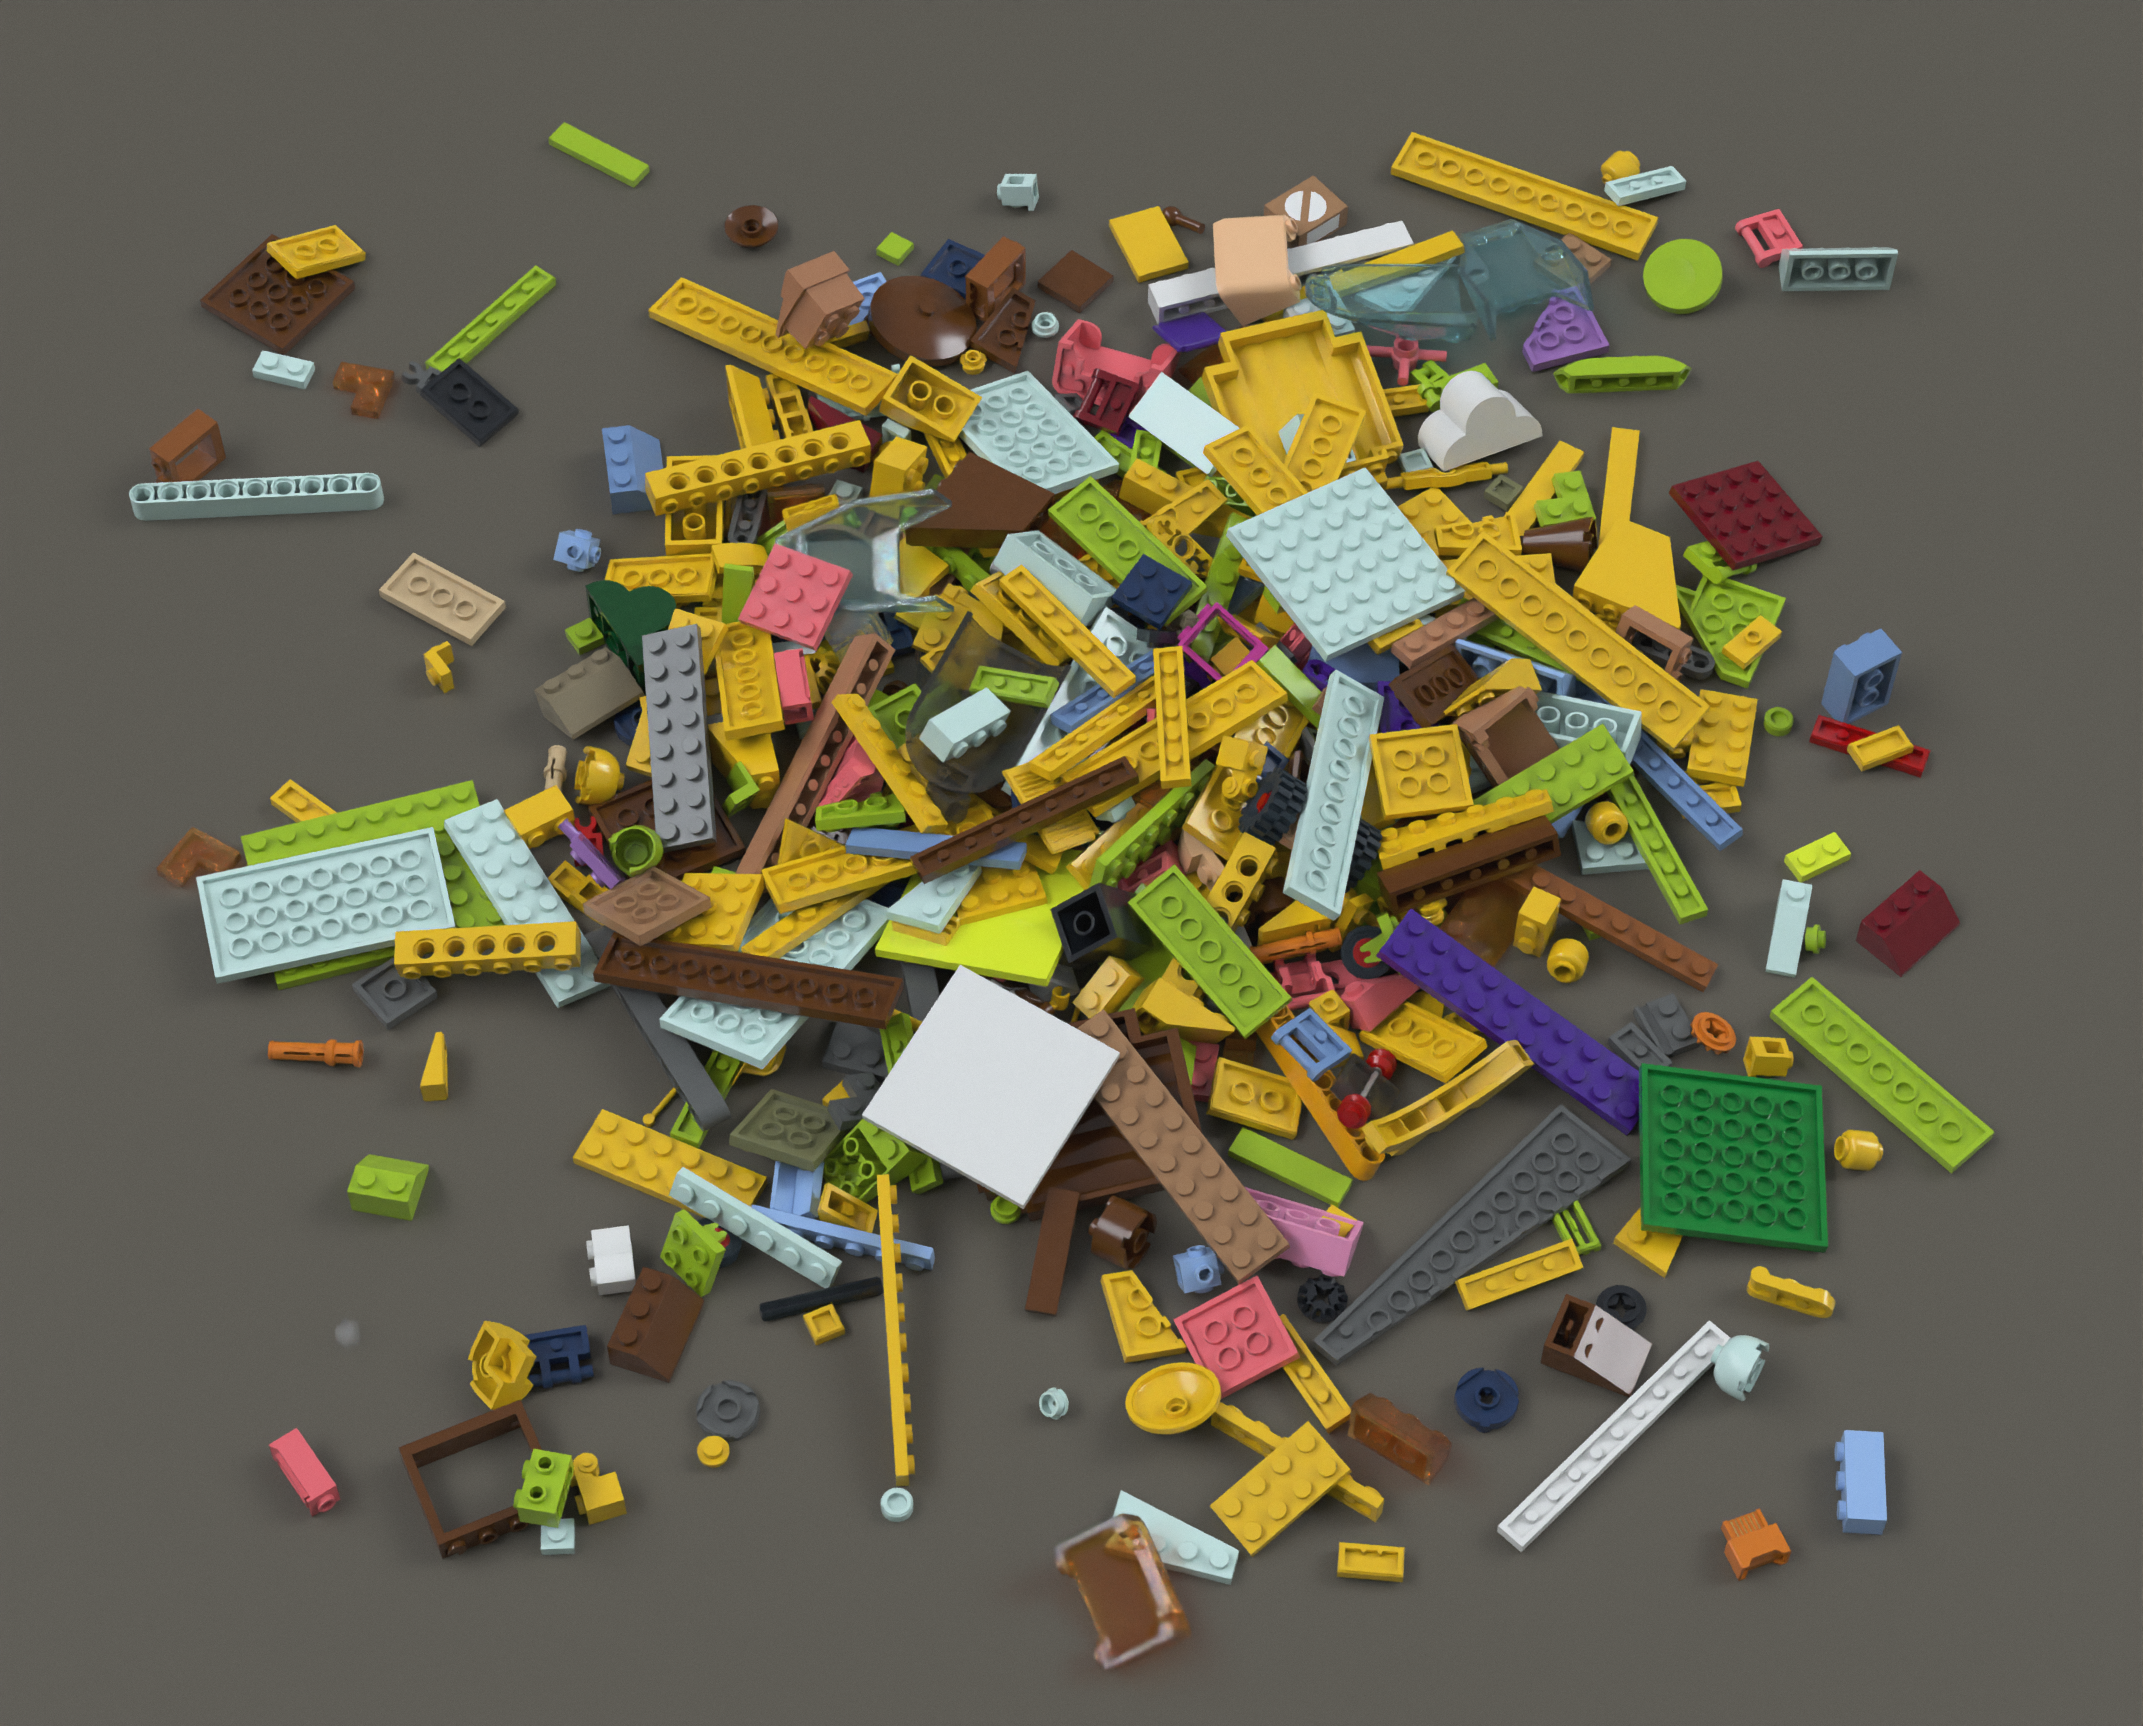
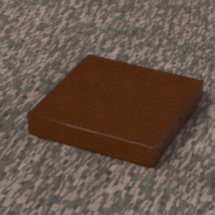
[1038,250,1114,313]

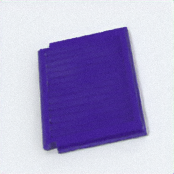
[1152,312,1227,353]

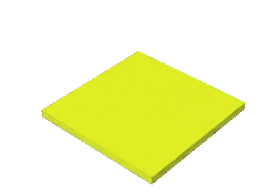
[875,849,1088,987]

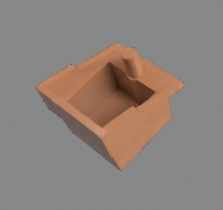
[775,251,865,349]

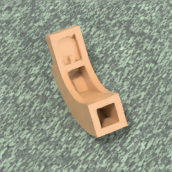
[1178,807,1224,892]

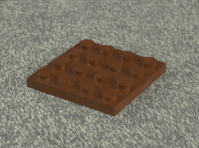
[200,234,355,355]
[588,779,746,881]

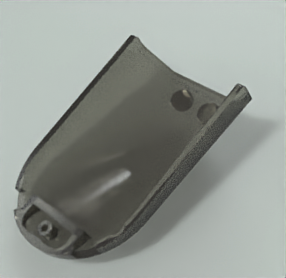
[905,611,1072,794]

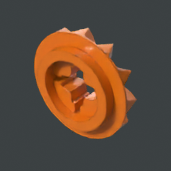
[1690,1012,1736,1055]

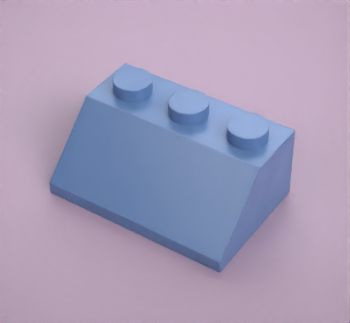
[602,425,663,514]
[1308,643,1399,693]

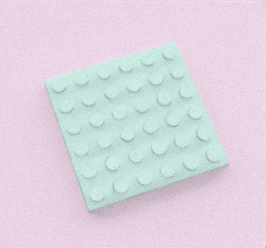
[1226,467,1465,662]

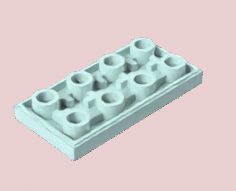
[1128,372,1240,477]

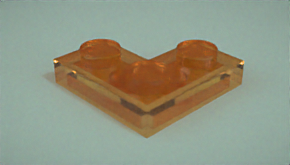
[333,362,395,419]
[156,827,242,888]

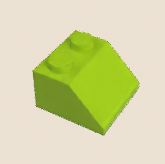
[347,1154,429,1221]

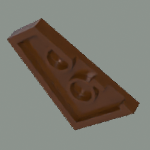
[970,288,1036,374]

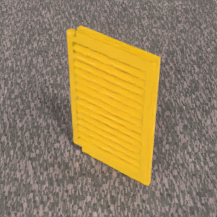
[1002,762,1100,855]

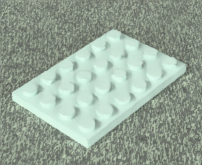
[959,371,1119,494]

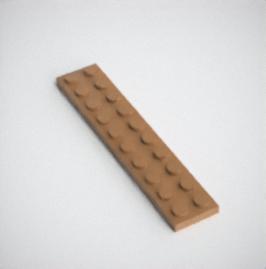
[1077,1009,1290,1284]

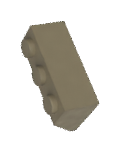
[534,647,644,740]

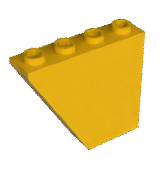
[1573,517,1681,631]

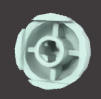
[1711,1335,1769,1401]

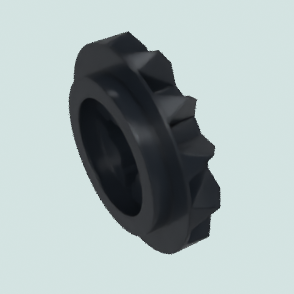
[1297,1274,1348,1322]
[1596,1285,1647,1331]

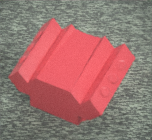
[817,735,893,807]

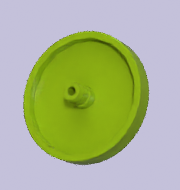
[1643,239,1723,314]

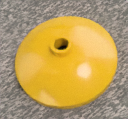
[1125,1362,1221,1435]

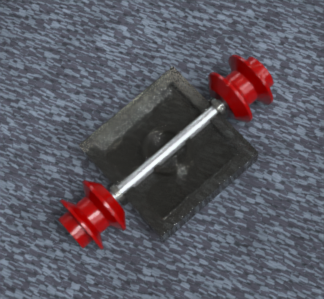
[1329,1049,1401,1129]

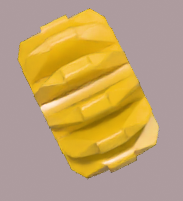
[808,646,841,695]

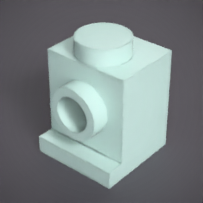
[997,174,1039,211]

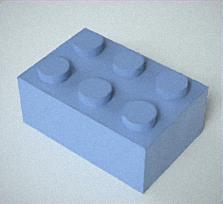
[1821,628,1902,724]

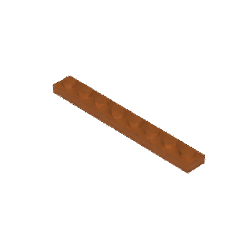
[1497,865,1718,992]

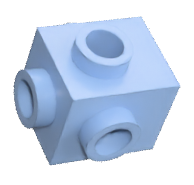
[553,529,601,572]
[1173,1245,1224,1293]

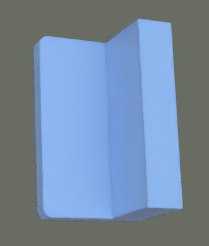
[770,1161,824,1219]

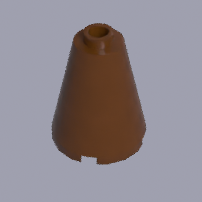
[1520,517,1597,572]

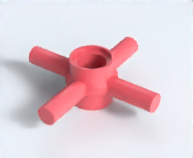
[1367,322,1447,386]

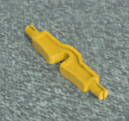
[1386,462,1508,490]

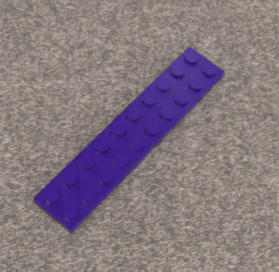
[1376,909,1639,1136]

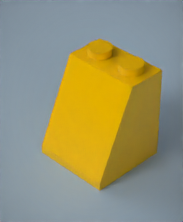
[708,722,780,809]

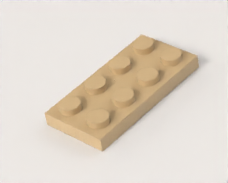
[379,552,506,646]

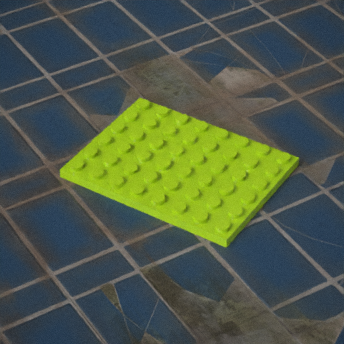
[241,780,505,990]

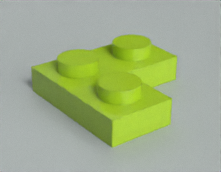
[1534,471,1596,527]

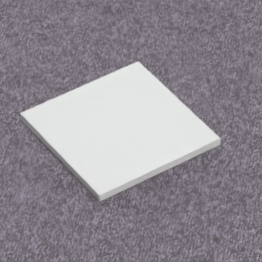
[862,965,1120,1209]

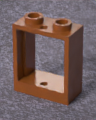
[965,236,1026,322]
[149,409,226,483]

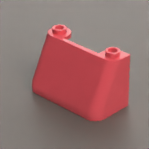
[1052,319,1181,414]

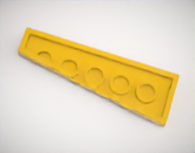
[625,608,728,777]
[1377,789,1554,870]

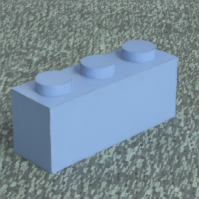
[1834,1430,1887,1535]

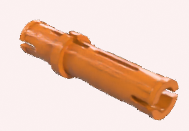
[1250,927,1342,963]

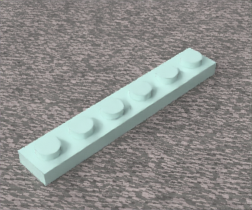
[669,1167,842,1288]

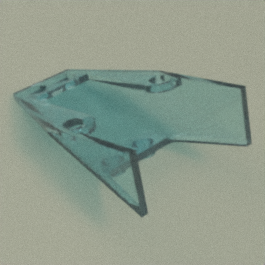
[1459,219,1594,341]

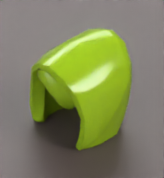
[608,825,664,877]

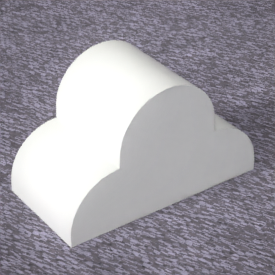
[1418,371,1543,472]

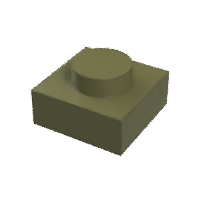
[1484,474,1523,511]

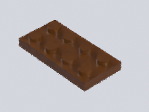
[1388,644,1480,728]

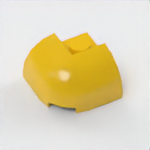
[468,1321,537,1410]

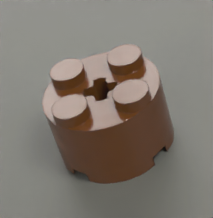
[1234,876,1295,944]
[1088,1196,1157,1270]

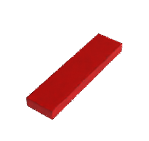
[1809,715,1931,778]

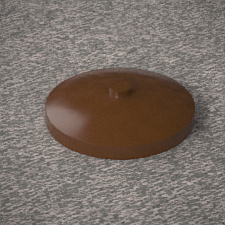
[868,276,976,367]

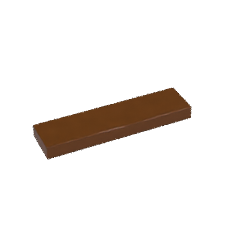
[1025,1187,1080,1317]

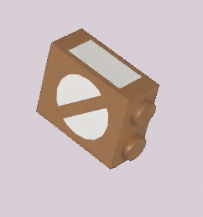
[1264,175,1348,248]

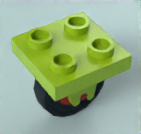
[1341,910,1400,979]
[660,1209,742,1297]

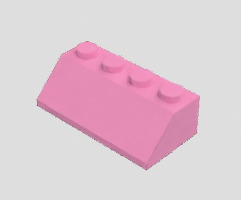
[1245,1187,1364,1277]

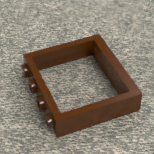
[398,1400,565,1559]

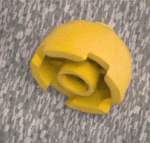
[574,746,625,806]

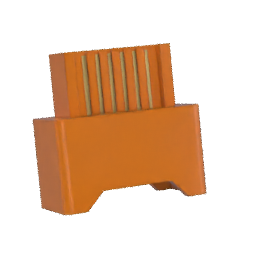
[1721,1508,1792,1581]

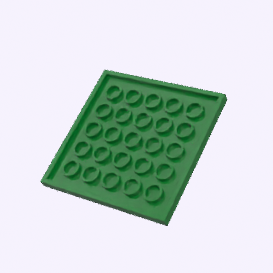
[1639,1063,1828,1253]

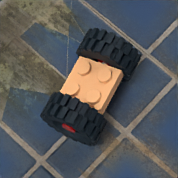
[1238,767,1382,893]

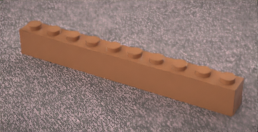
[735,633,895,893]

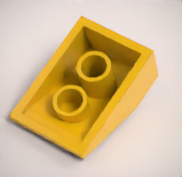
[879,355,982,443]

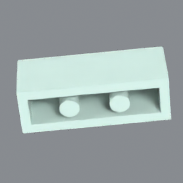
[919,687,1011,763]

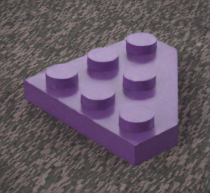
[1522,287,1610,372]

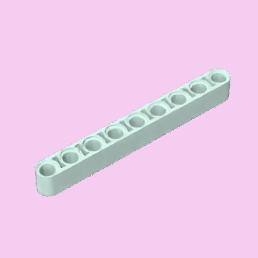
[129,473,384,521]

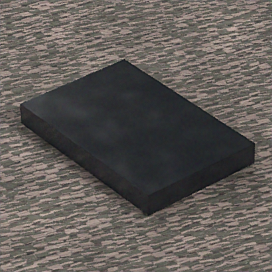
[420,358,519,447]

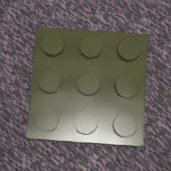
[729,1089,850,1172]

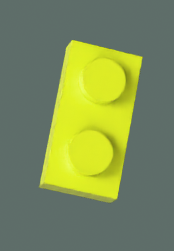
[1784,832,1851,883]

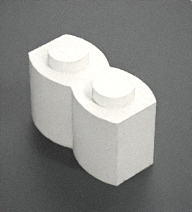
[586,1225,636,1296]

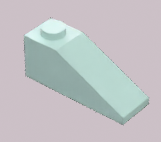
[1765,879,1812,978]

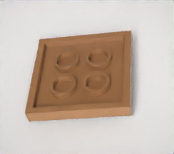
[583,867,711,946]

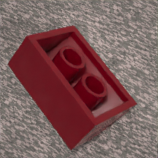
[1855,870,1960,977]

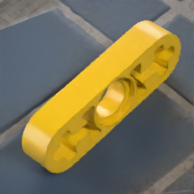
[1147,515,1213,577]

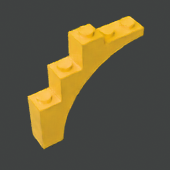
[1361,1040,1535,1157]

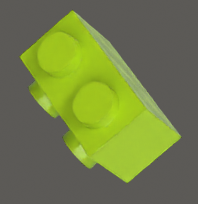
[513,1449,574,1528]

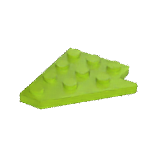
[1676,575,1786,689]

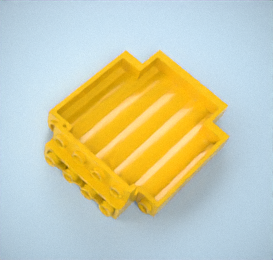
[1202,309,1404,491]

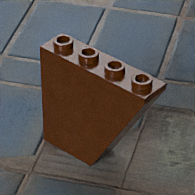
[904,452,1055,548]

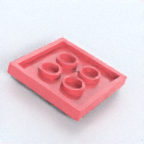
[738,543,853,651]
[1173,1275,1300,1399]

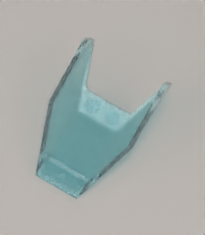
[775,489,954,613]

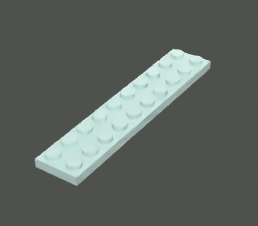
[1283,670,1384,921]

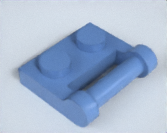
[1271,1008,1352,1082]

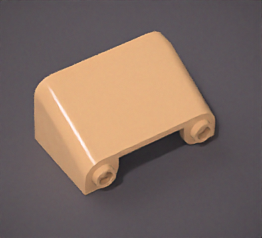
[1213,215,1302,326]

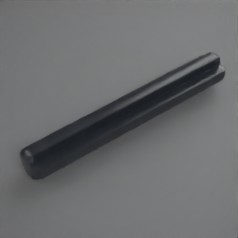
[759,1276,883,1322]

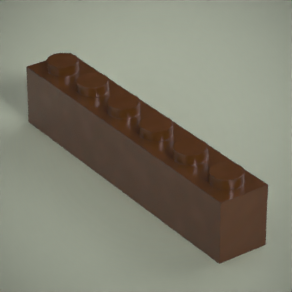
[1377,815,1561,916]

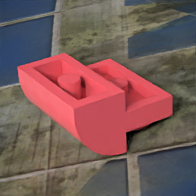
[1118,840,1187,893]

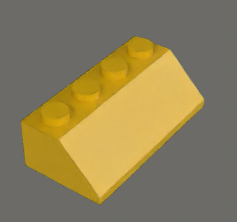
[725,365,780,449]

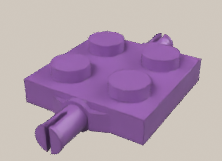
[558,818,625,889]

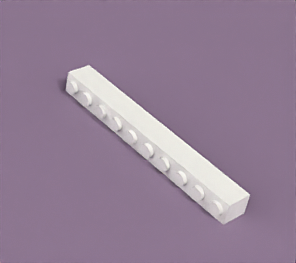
[1148,221,1414,324]

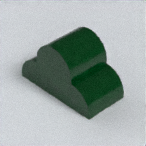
[585,580,677,696]

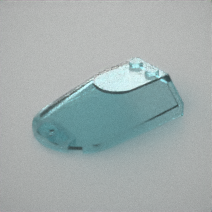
[1305,264,1478,343]

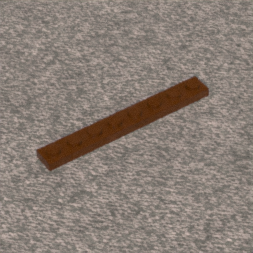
[910,756,1140,884]

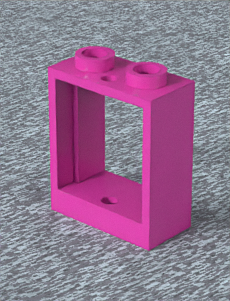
[1177,602,1269,682]

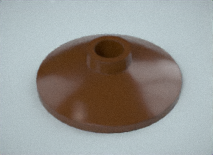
[725,205,778,248]

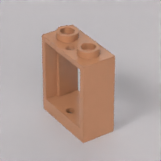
[1615,605,1694,682]

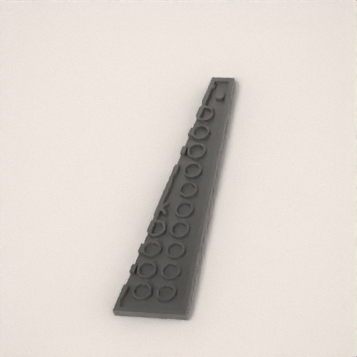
[1313,1104,1632,1366]

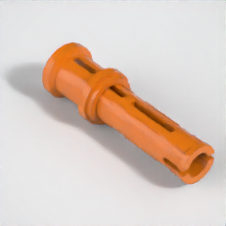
[268,1039,364,1067]

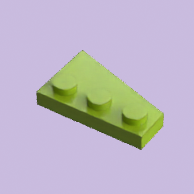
[815,792,906,832]

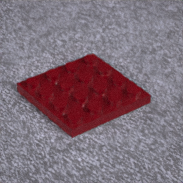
[1669,461,1823,571]

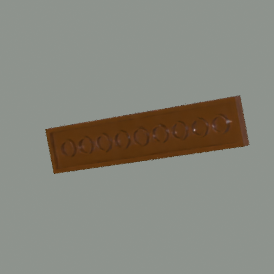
[593,932,904,1029]

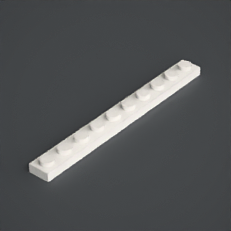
[1497,1321,1730,1552]

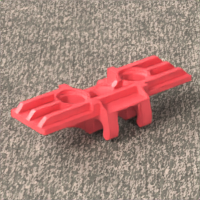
[1270,953,1366,1011]

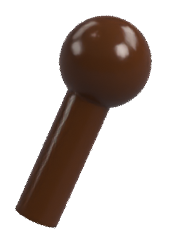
[1162,206,1205,234]

